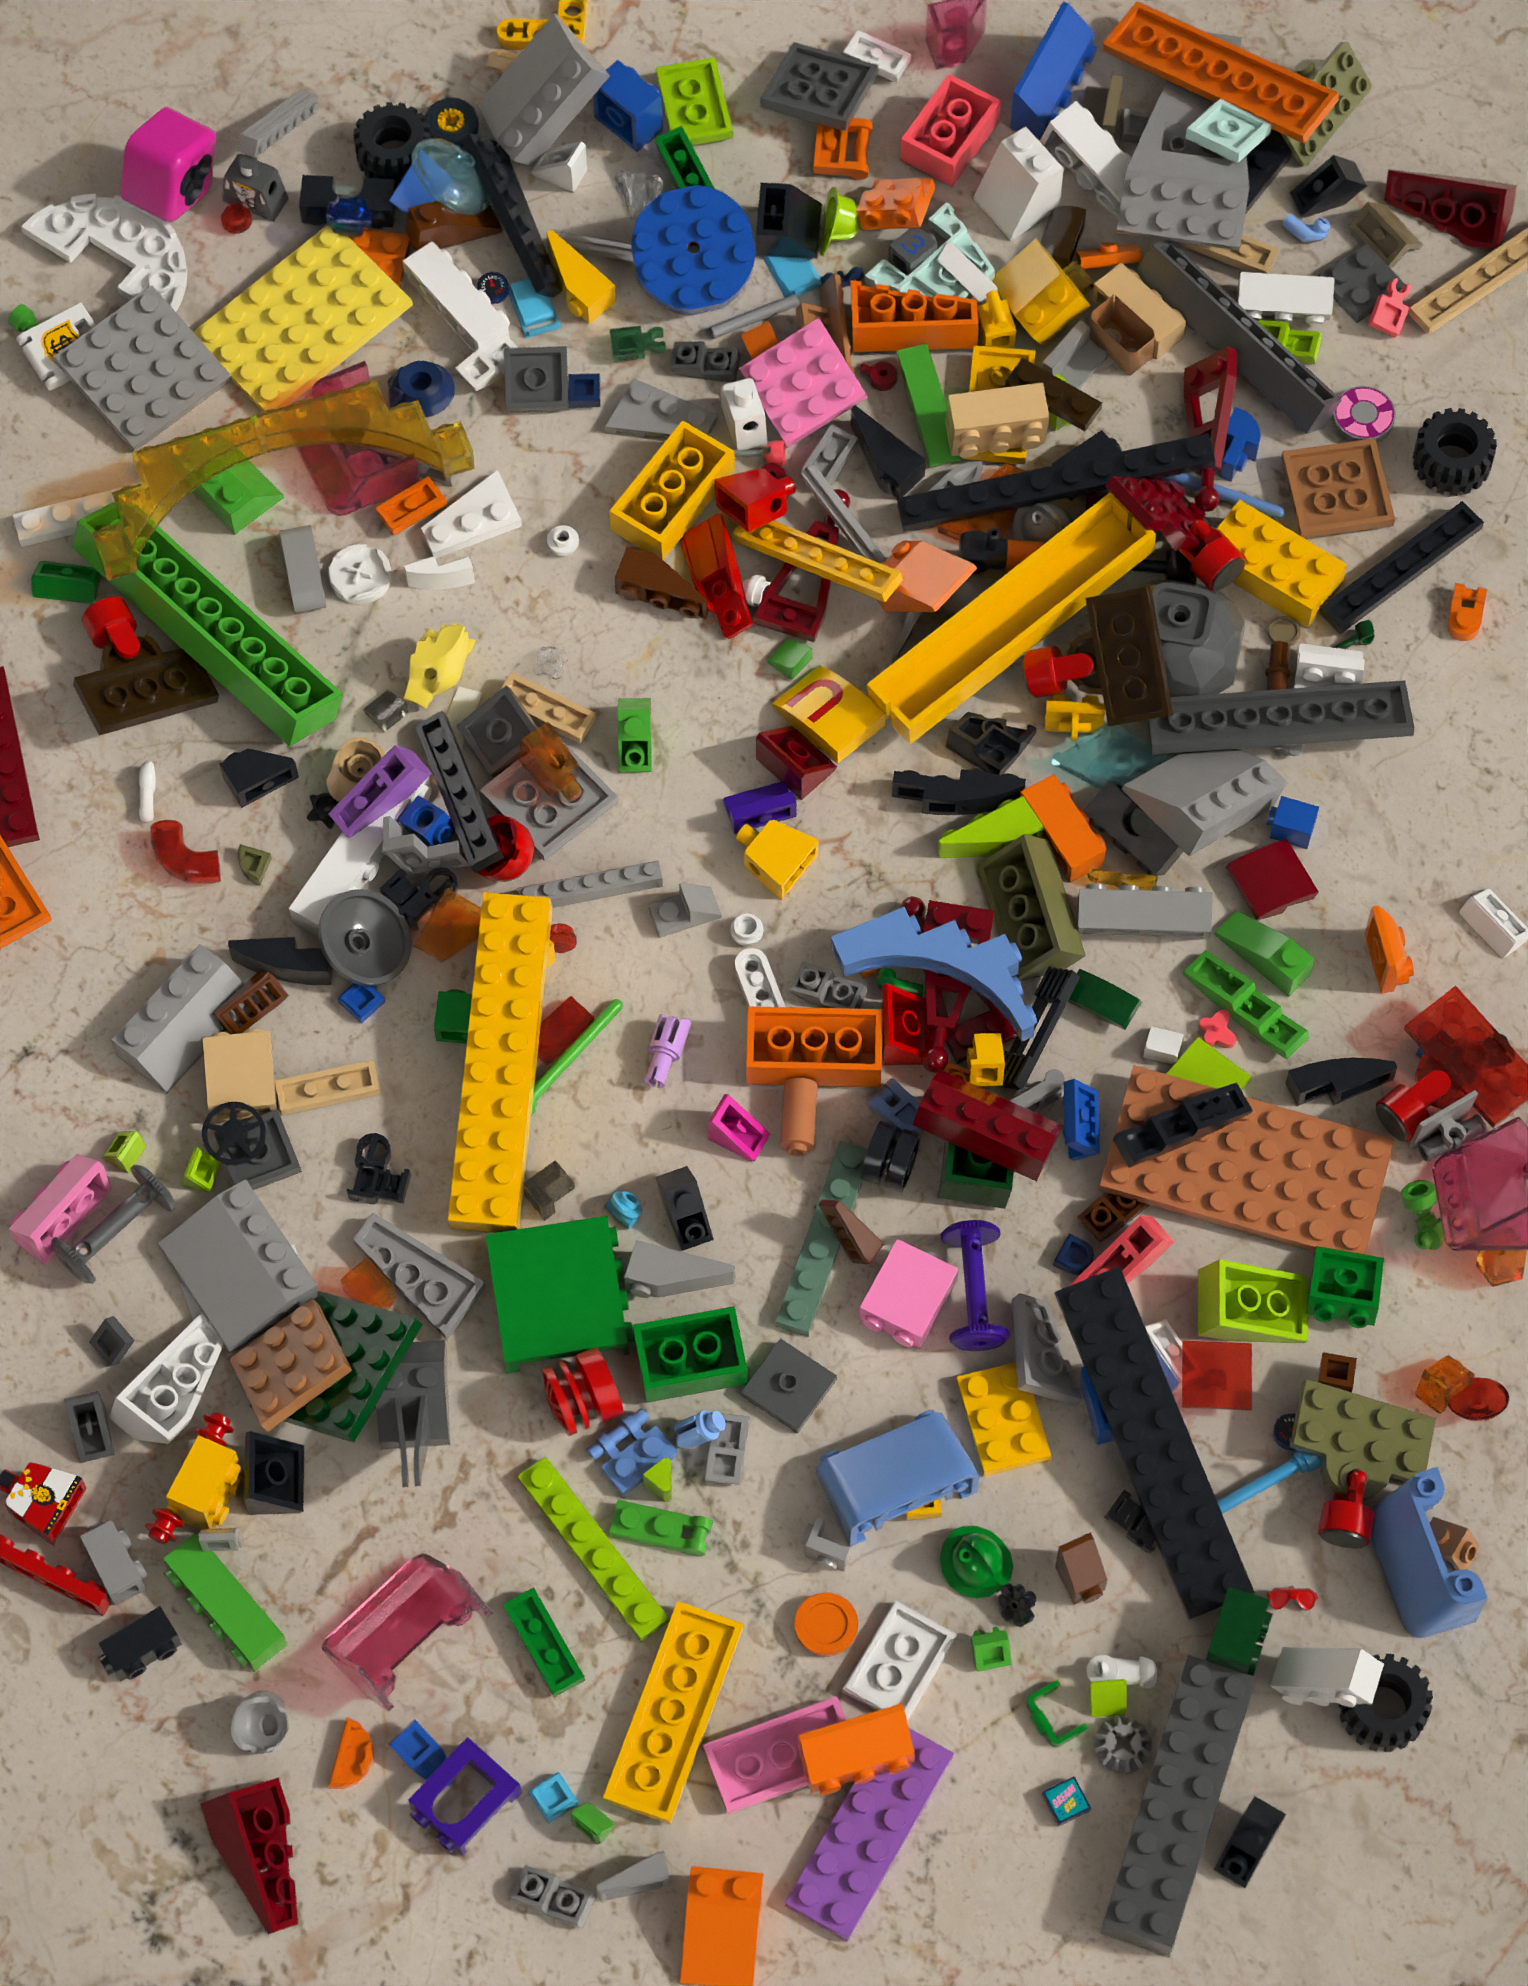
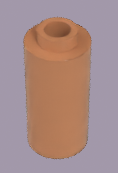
[780,1078,818,1157]

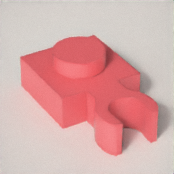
[1368,278,1411,338]

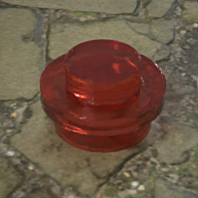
[221,203,252,234]
[550,923,577,953]

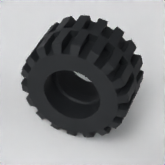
[353,102,433,184]
[1413,408,1497,496]
[1338,1653,1433,1752]

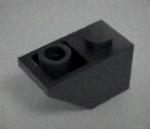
[655,1166,714,1251]
[1214,1796,1286,1888]

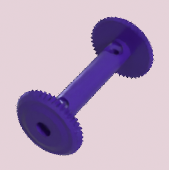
[941,1220,1010,1351]

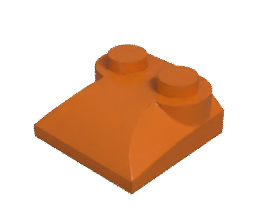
[1364,906,1414,994]

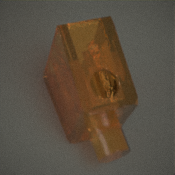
[519,721,584,803]

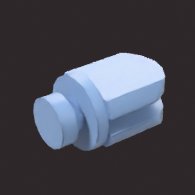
[673,1410,726,1448]

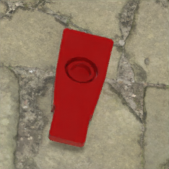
[680,513,753,639]

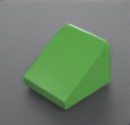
[767,639,813,680]
[571,1803,615,1844]

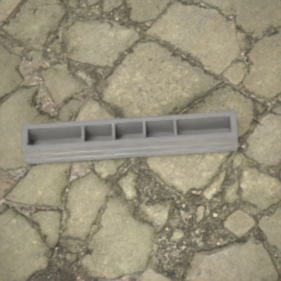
[238,89,318,158]
[517,860,663,908]

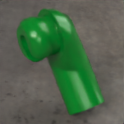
[876,968,924,997]

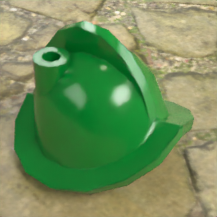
[940,1526,1014,1599]

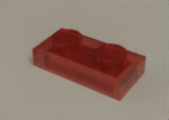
[537,996,594,1066]

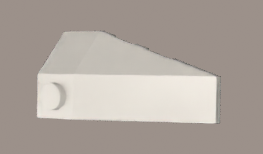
[109,1312,224,1444]

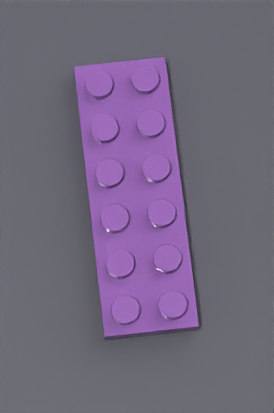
[785,1728,954,1942]

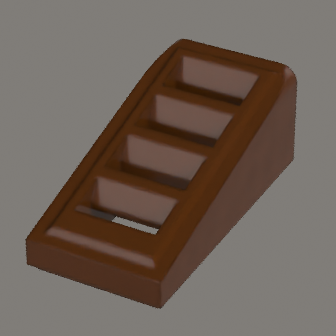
[213,969,289,1034]
[818,1199,884,1265]

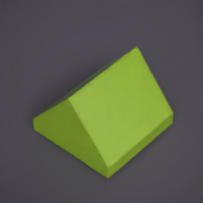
[103,1131,146,1173]
[182,1147,221,1193]
[643,1458,672,1502]

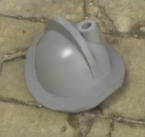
[1012,501,1074,542]

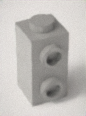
[80,1520,148,1606]

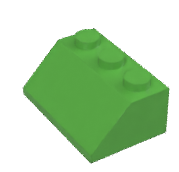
[170,434,284,535]

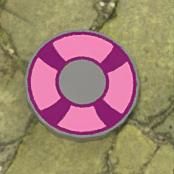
[1332,386,1396,442]

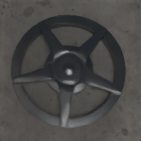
[202,1102,266,1165]

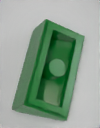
[32,561,101,604]

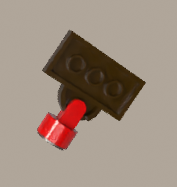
[1022,586,1174,727]
[73,596,219,735]

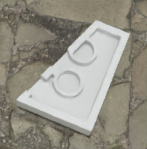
[421,470,522,559]

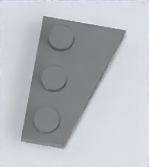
[1012,1293,1083,1405]

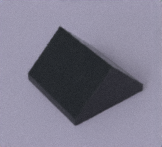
[244,1431,304,1515]

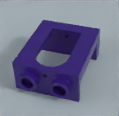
[408,1737,522,1856]

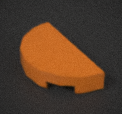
[328,1717,374,1789]

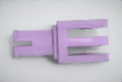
[644,1014,691,1088]

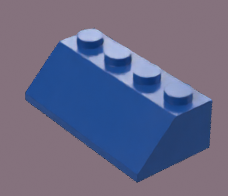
[1010,1,1097,140]

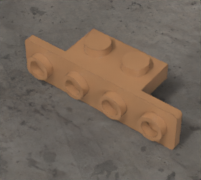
[796,274,854,374]

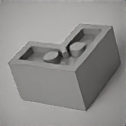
[383,816,469,878]

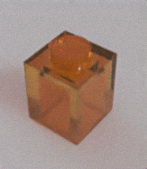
[1476,1227,1528,1287]
[340,1257,396,1310]

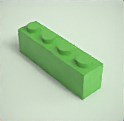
[163,1532,288,1672]

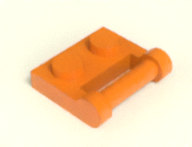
[813,118,873,180]

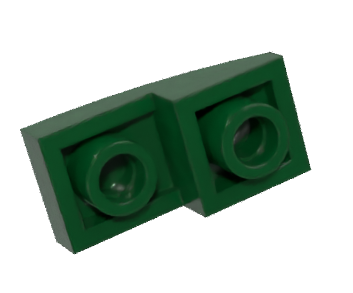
[1068,968,1142,1030]

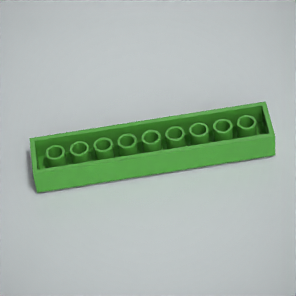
[72,496,343,747]

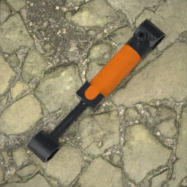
[958,528,1197,584]

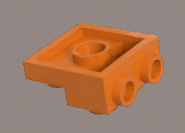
[856,178,935,230]

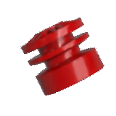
[541,1347,624,1436]

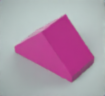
[708,1094,771,1161]

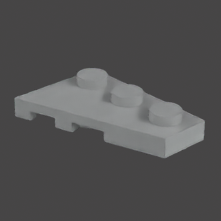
[605,379,718,440]

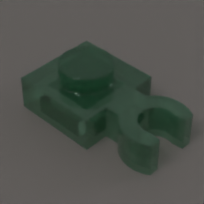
[609,325,666,362]

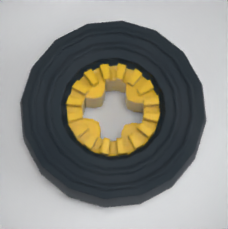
[425,98,479,150]

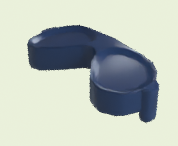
[820,267,864,288]

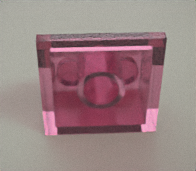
[926,0,987,70]

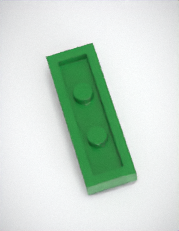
[503,1587,585,1698]

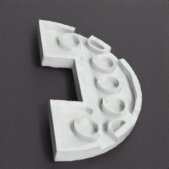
[21,194,187,312]

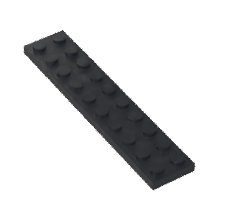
[1054,1266,1255,1620]

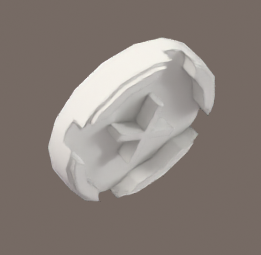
[327,544,392,605]

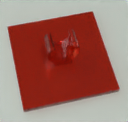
[1182,1340,1252,1411]

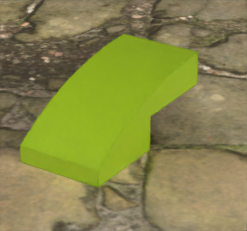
[1257,320,1322,365]

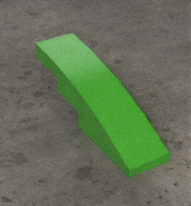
[896,344,961,468]
[1183,950,1309,1060]

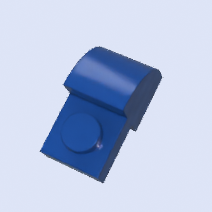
[1220,407,1261,482]

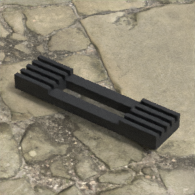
[999,966,1080,1090]

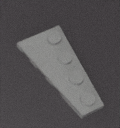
[353,1212,486,1340]

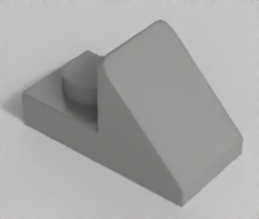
[648,883,722,938]

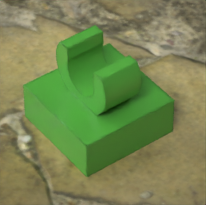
[971,1627,1012,1672]

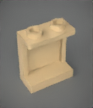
[203,1028,279,1124]

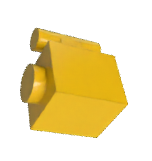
[977,290,1016,348]

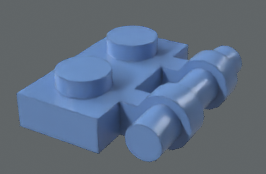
[586,1408,678,1497]

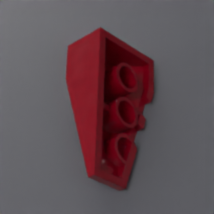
[1384,169,1517,250]
[200,1777,298,1935]

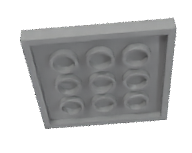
[54,285,231,452]

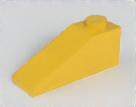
[547,229,616,324]

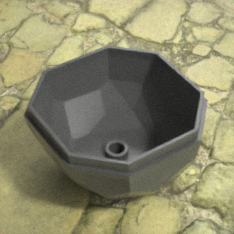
[1138,579,1245,697]

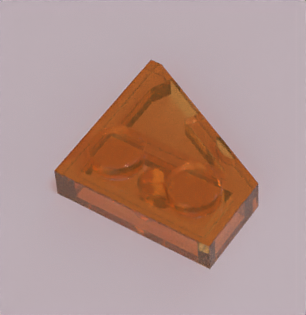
[413,888,481,963]

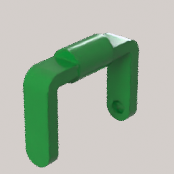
[1026,1680,1088,1747]

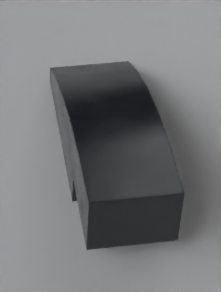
[228,937,332,985]
[1285,1057,1398,1106]

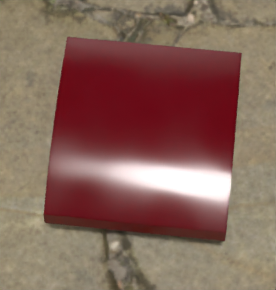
[1225,839,1319,921]

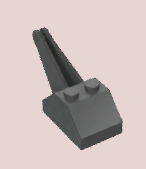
[376,1340,450,1487]

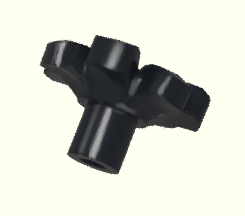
[999,1583,1037,1627]

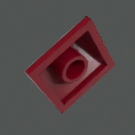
[756,725,838,800]

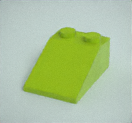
[1198,1259,1308,1343]

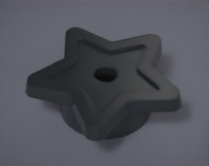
[307,793,339,829]

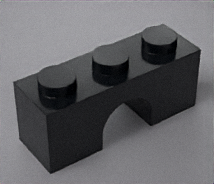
[299,175,396,229]
[1083,780,1184,875]

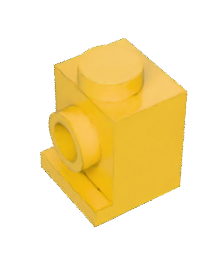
[967,1033,1005,1086]

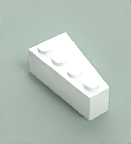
[1040,101,1132,218]

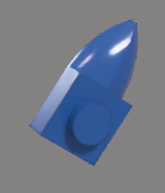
[389,1719,452,1786]

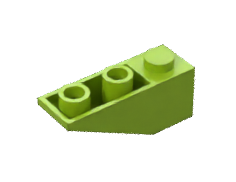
[937,796,1044,858]

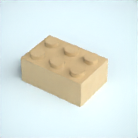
[945,383,1049,458]

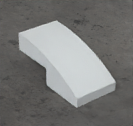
[456,335,518,391]
[404,556,475,590]

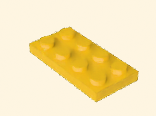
[963,345,1036,465]

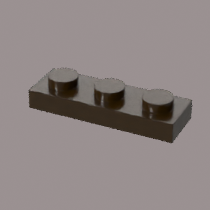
[1005,358,1102,432]

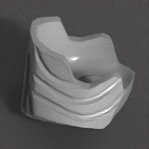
[231,1690,289,1754]

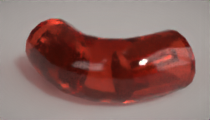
[150,820,221,884]

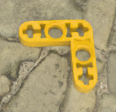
[497,0,587,50]

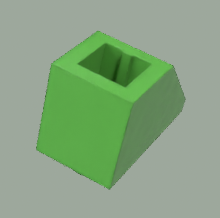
[617,698,652,772]

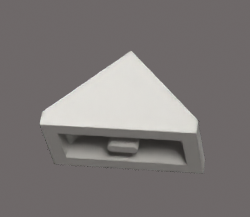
[531,141,587,193]

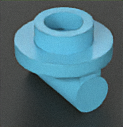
[604,1191,643,1229]

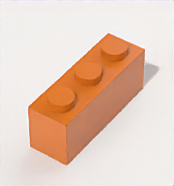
[1020,774,1107,882]

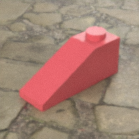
[1069,1215,1175,1286]

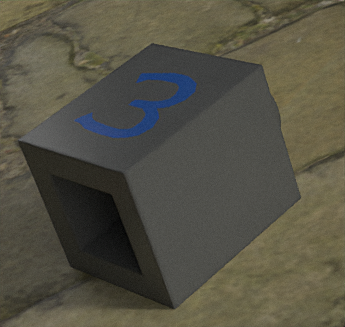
[888,228,937,276]

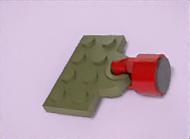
[1289,1379,1436,1549]

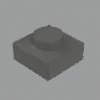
[89,1316,135,1366]

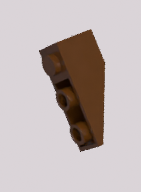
[615,546,708,619]

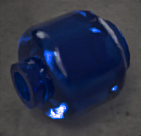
[326,195,373,238]

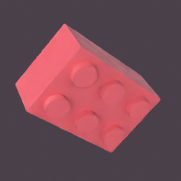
[900,74,1001,187]

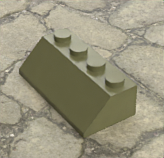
[977,834,1086,981]

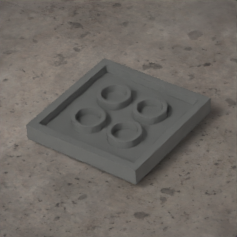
[760,42,878,131]

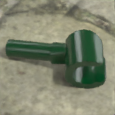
[1333,620,1375,649]

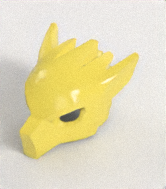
[403,623,476,709]

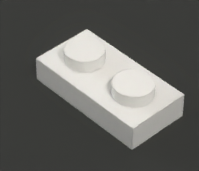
[843,30,911,83]

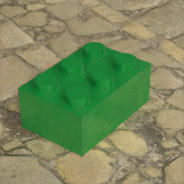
[633,1306,748,1403]

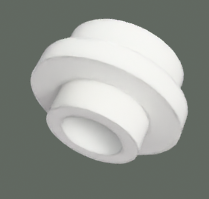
[547,525,579,557]

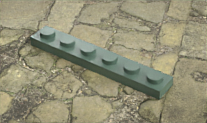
[776,1141,868,1337]

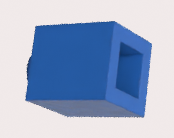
[1266,796,1319,849]

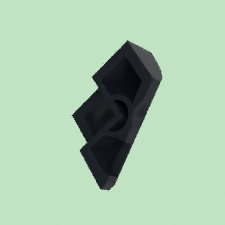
[945,712,1037,775]

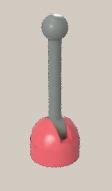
[735,440,786,466]

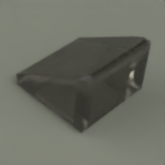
[363,690,409,732]

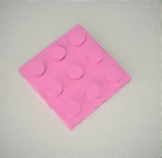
[739,318,868,448]

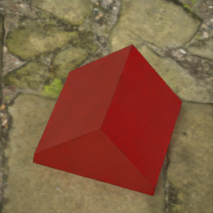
[881,983,933,1066]

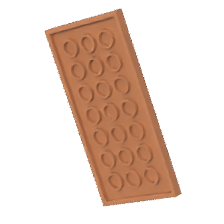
[1098,1065,1394,1254]

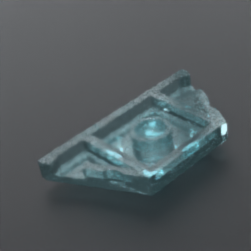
[1051,723,1167,812]

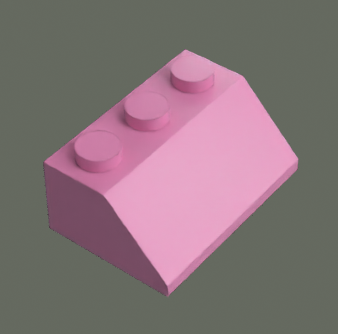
[9,1154,112,1265]

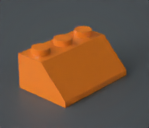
[798,1703,915,1795]

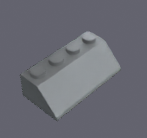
[111,944,255,1094]

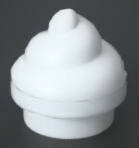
[742,574,771,607]

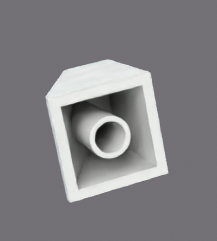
[974,126,1064,241]

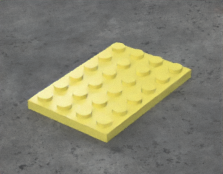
[193,221,413,420]

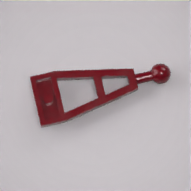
[1183,346,1237,512]
[754,489,850,643]
[900,896,1017,1064]
[921,900,995,1073]

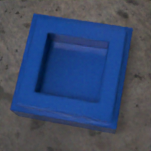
[338,983,385,1024]

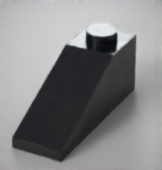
[850,405,926,498]

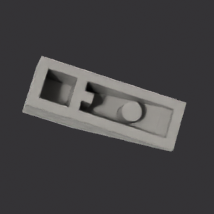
[625,1240,735,1298]

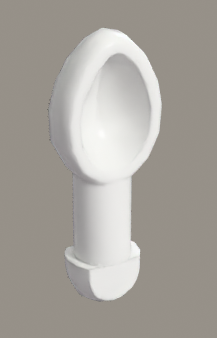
[139,761,156,822]

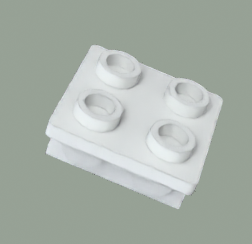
[1294,643,1365,688]

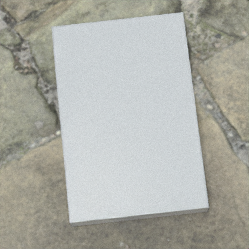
[842,1600,957,1721]

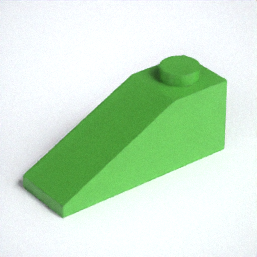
[1214,910,1315,997]

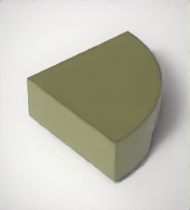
[238,844,272,886]

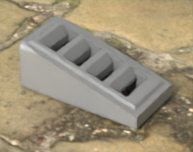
[597,1850,670,1901]

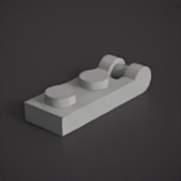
[1010,1069,1064,1113]

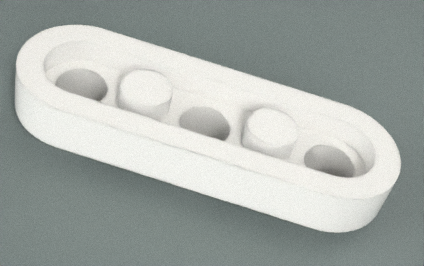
[735,948,785,1007]

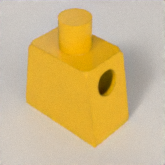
[736,820,819,900]

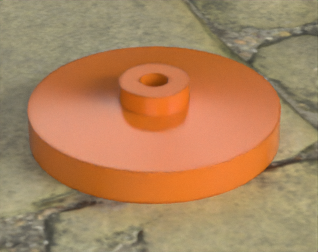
[795,1592,858,1657]

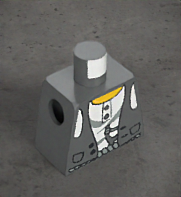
[222,154,288,222]

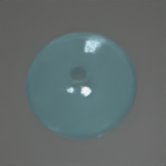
[412,138,491,215]

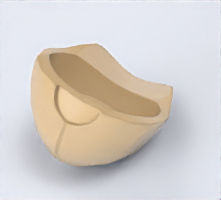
[326,737,385,802]

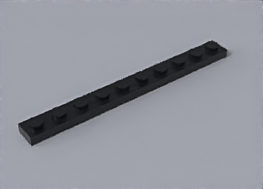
[897,433,1216,532]

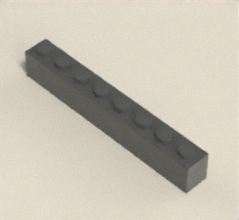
[1135,240,1342,434]

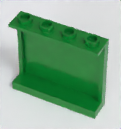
[485,1216,634,1374]

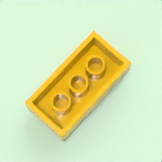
[609,420,735,560]
[1204,499,1347,628]

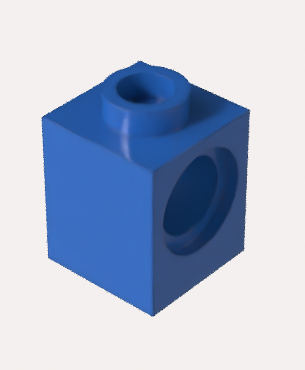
[398,795,456,847]

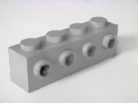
[1077,884,1213,938]

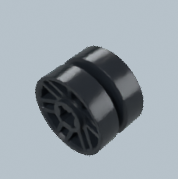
[861,1121,921,1193]

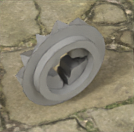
[1094,1716,1151,1773]

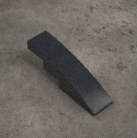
[1113,1082,1253,1168]

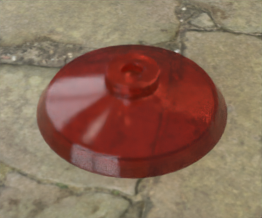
[1446,1377,1509,1421]

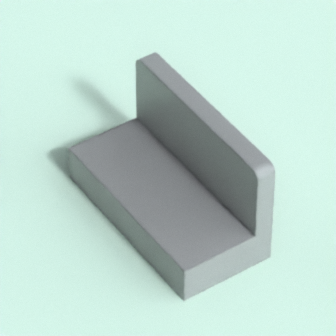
[1042,320,1107,389]

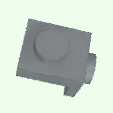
[801,1516,850,1571]

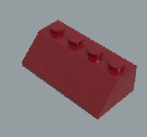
[913,1070,1063,1182]

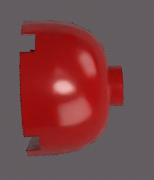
[477,814,534,882]

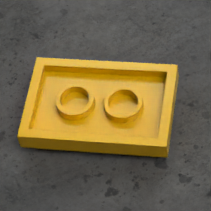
[956,1362,1052,1477]

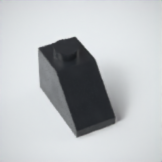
[1290,155,1367,218]
[219,748,299,808]

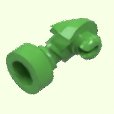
[1401,1180,1445,1250]

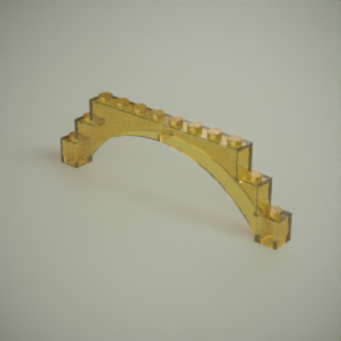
[92,379,475,581]

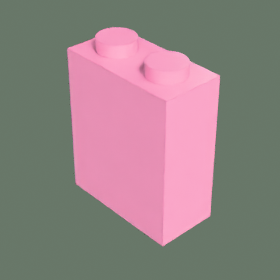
[859,1239,958,1349]

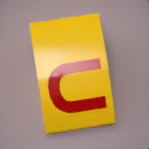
[772,665,886,764]

